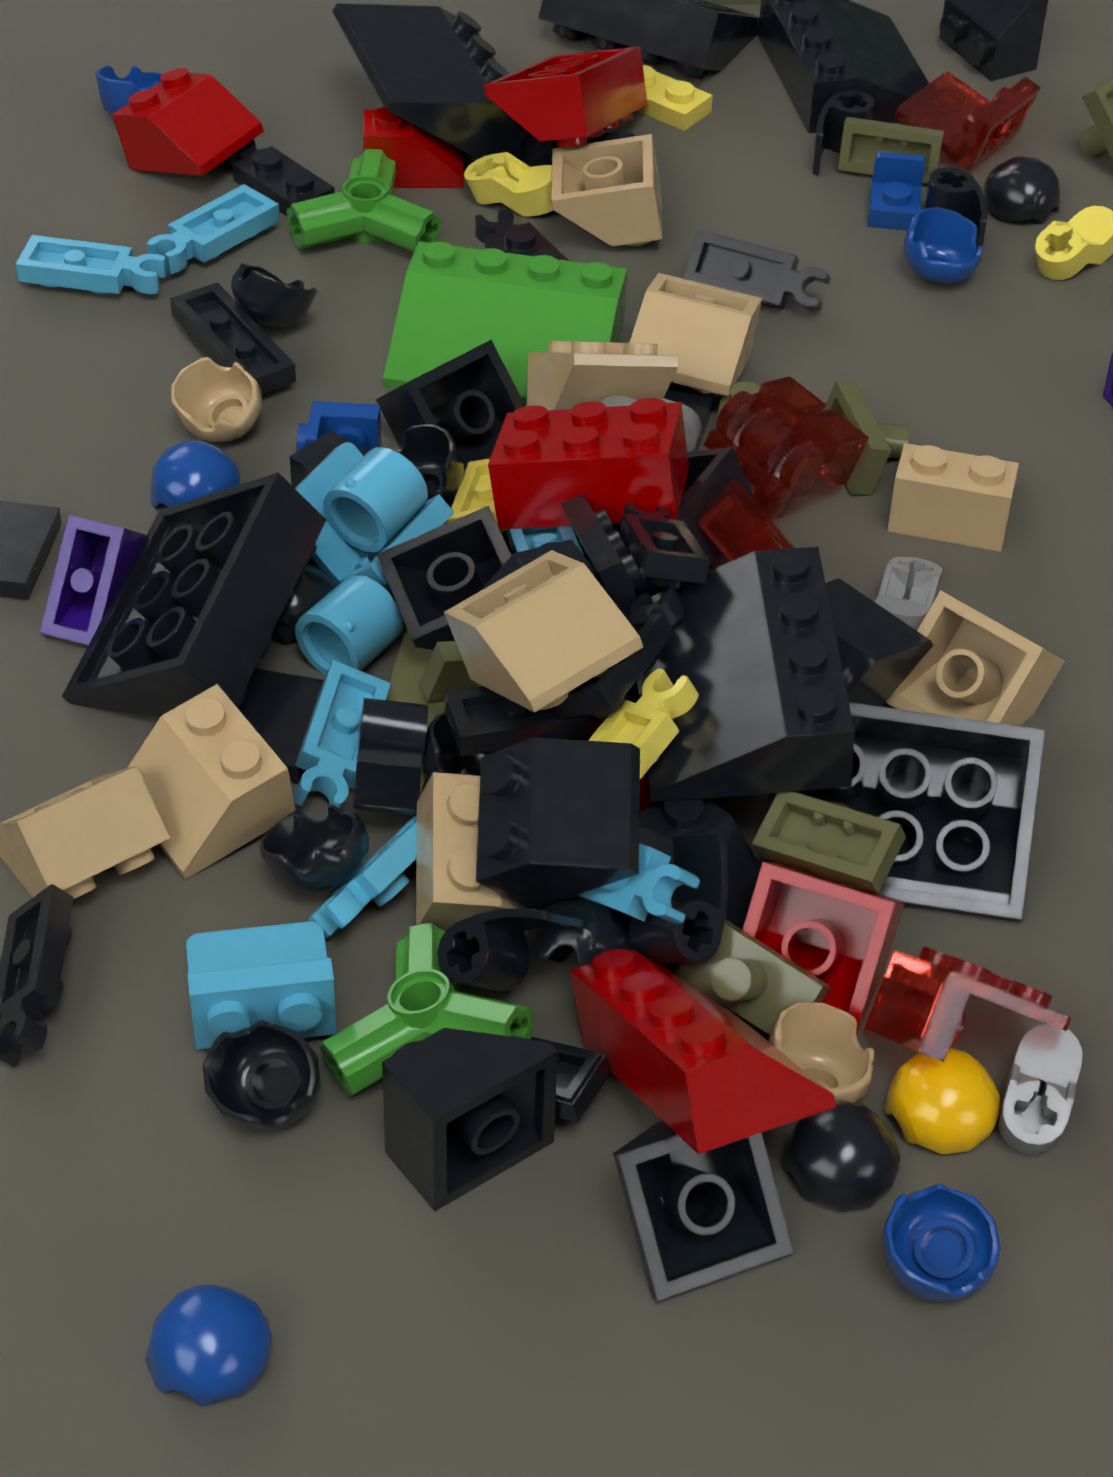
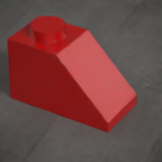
[363,106,464,188]

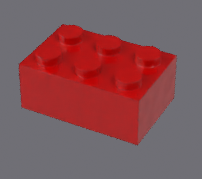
[488,398,689,530]

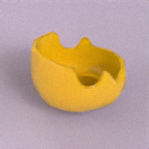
[884,1046,1001,1155]

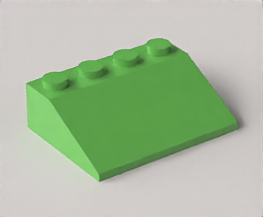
[383,241,627,406]

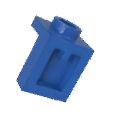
[868,152,925,231]
[296,401,382,452]

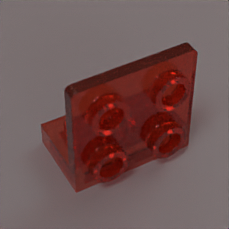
[895,72,1041,171]
[864,946,1071,1062]

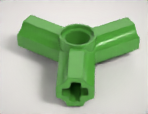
[287,149,442,253]
[319,922,535,1098]

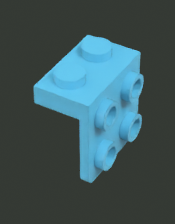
[295,442,454,592]
[186,921,337,1050]

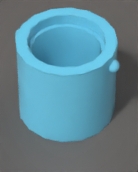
[323,447,428,552]
[295,575,403,675]

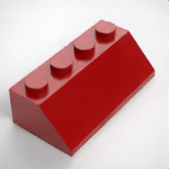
[484,46,648,148]
[570,949,835,1154]

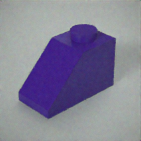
[40,515,146,645]

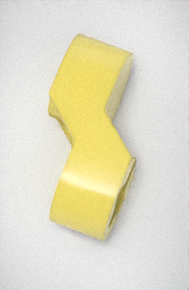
[464,152,553,217]
[1035,206,1113,280]

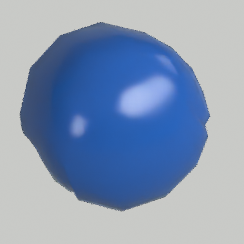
[95,65,162,116]
[903,207,983,285]
[150,440,240,508]
[883,1183,1001,1302]
[145,1285,272,1407]

